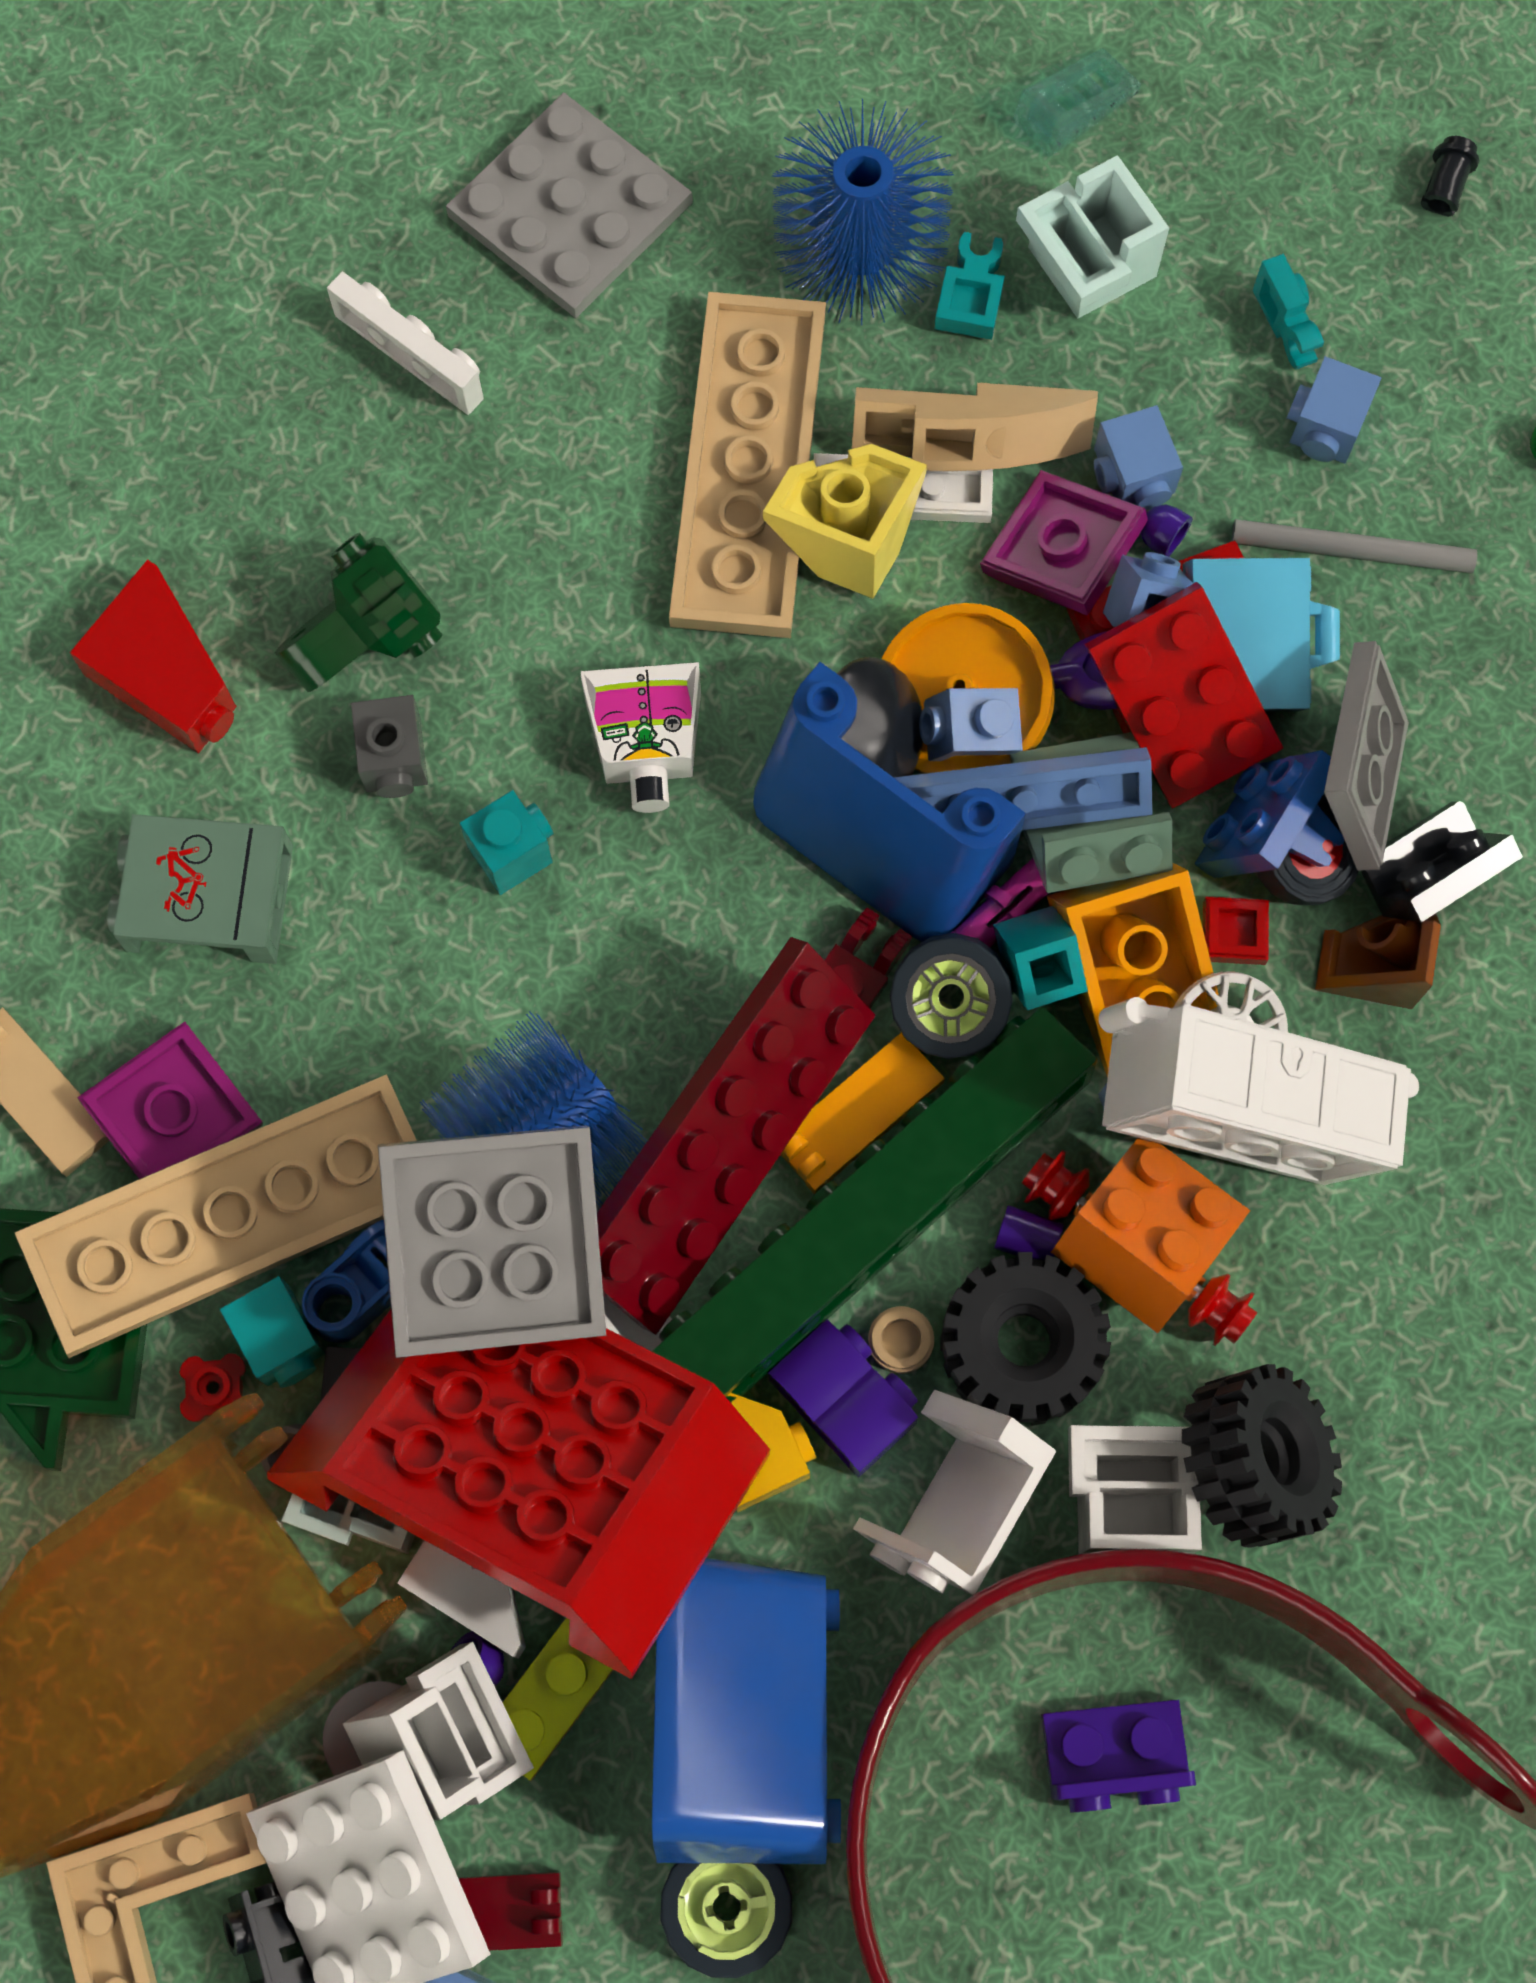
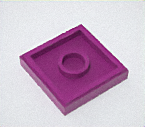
[980,470,1148,616]
[77,1021,263,1179]

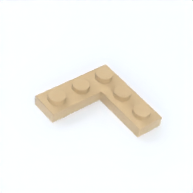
[46,1793,267,1983]

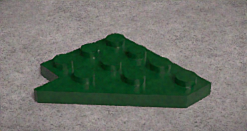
[0,1208,147,1471]

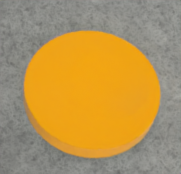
[881,603,1055,774]

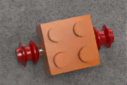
[1022,1138,1258,1346]

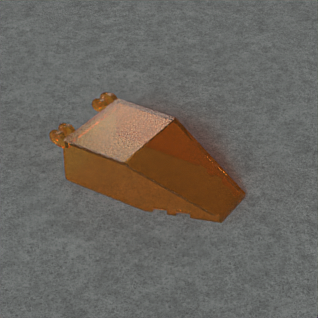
[0,1393,407,1878]

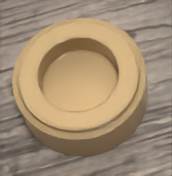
[868,1306,934,1374]

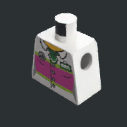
[581,662,701,813]

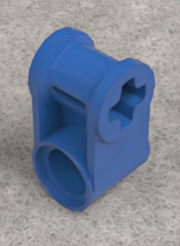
[301,1220,391,1343]

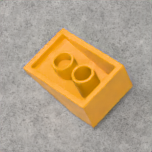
[1047,862,1219,1078]

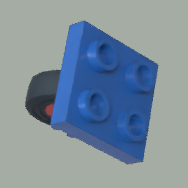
[1194,750,1359,905]

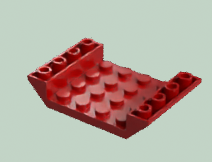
[267,1310,770,1679]

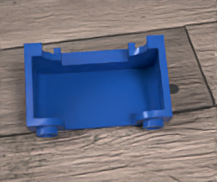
[753,662,1026,942]
[652,1558,841,1864]

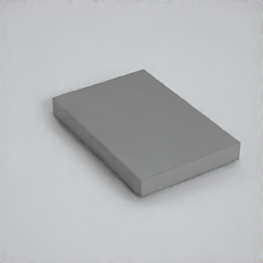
[1324,641,1409,871]

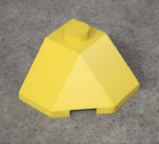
[763,444,927,599]

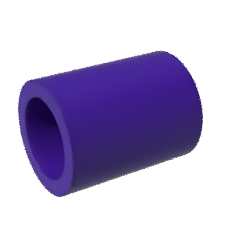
[994,1205,1064,1261]

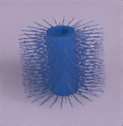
[772,99,954,325]
[420,1011,647,1208]

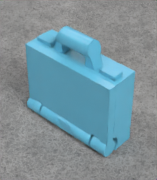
[1183,558,1340,712]

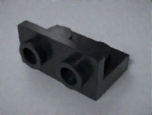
[1360,801,1522,922]

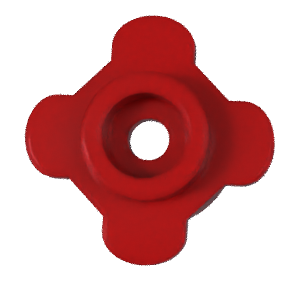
[179,1353,247,1422]

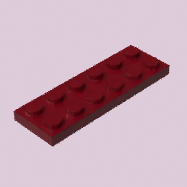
[597,937,876,1335]

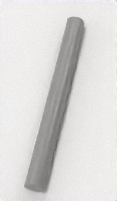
[1232,519,1477,573]

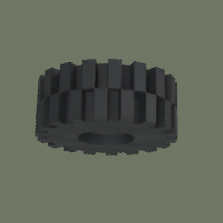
[940,1252,1111,1426]
[1182,1364,1342,1548]

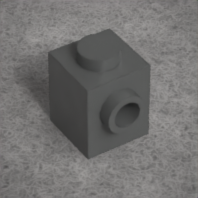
[351,695,428,798]

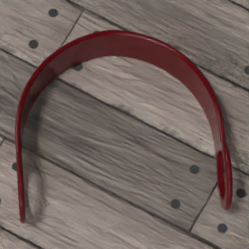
[846,1549,1536,1983]

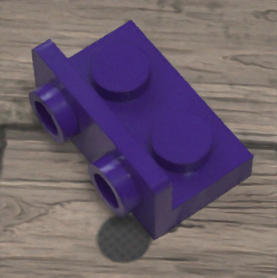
[1041,1700,1196,1813]

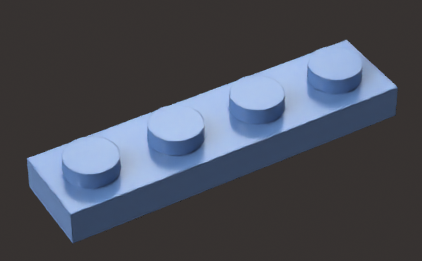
[894,747,1152,830]

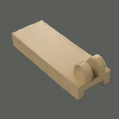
[0,1007,109,1177]

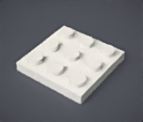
[246,1750,491,1983]

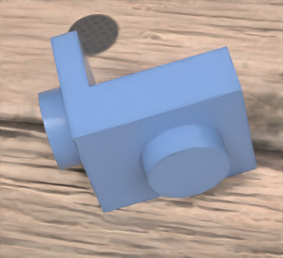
[919,688,1023,761]

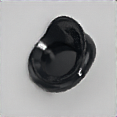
[837,657,923,777]

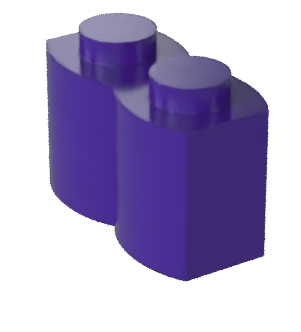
[768,1319,918,1478]

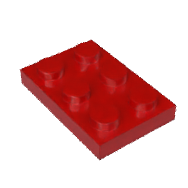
[1085,582,1283,809]

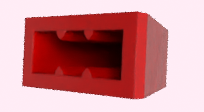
[70,559,237,754]

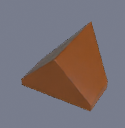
[1315,913,1441,1009]

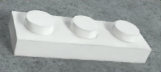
[327,271,484,415]

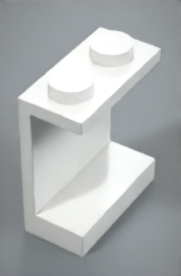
[853,1390,1056,1595]

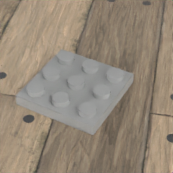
[446,92,693,318]
[378,1125,607,1358]

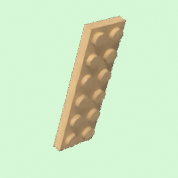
[669,292,826,638]
[15,1074,417,1358]

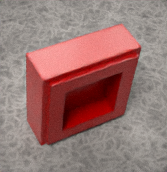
[1203,897,1269,965]

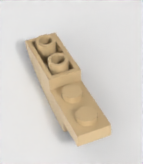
[852,383,1098,471]

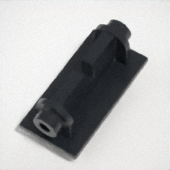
[223,1881,315,1983]

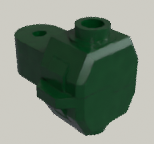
[275,533,443,692]

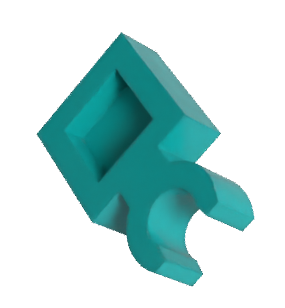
[934,232,1005,340]
[1252,253,1324,370]

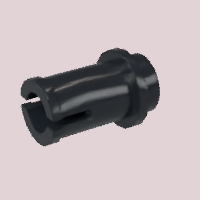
[1421,136,1480,217]

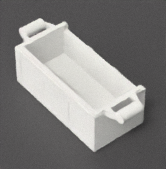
[1098,997,1419,1185]

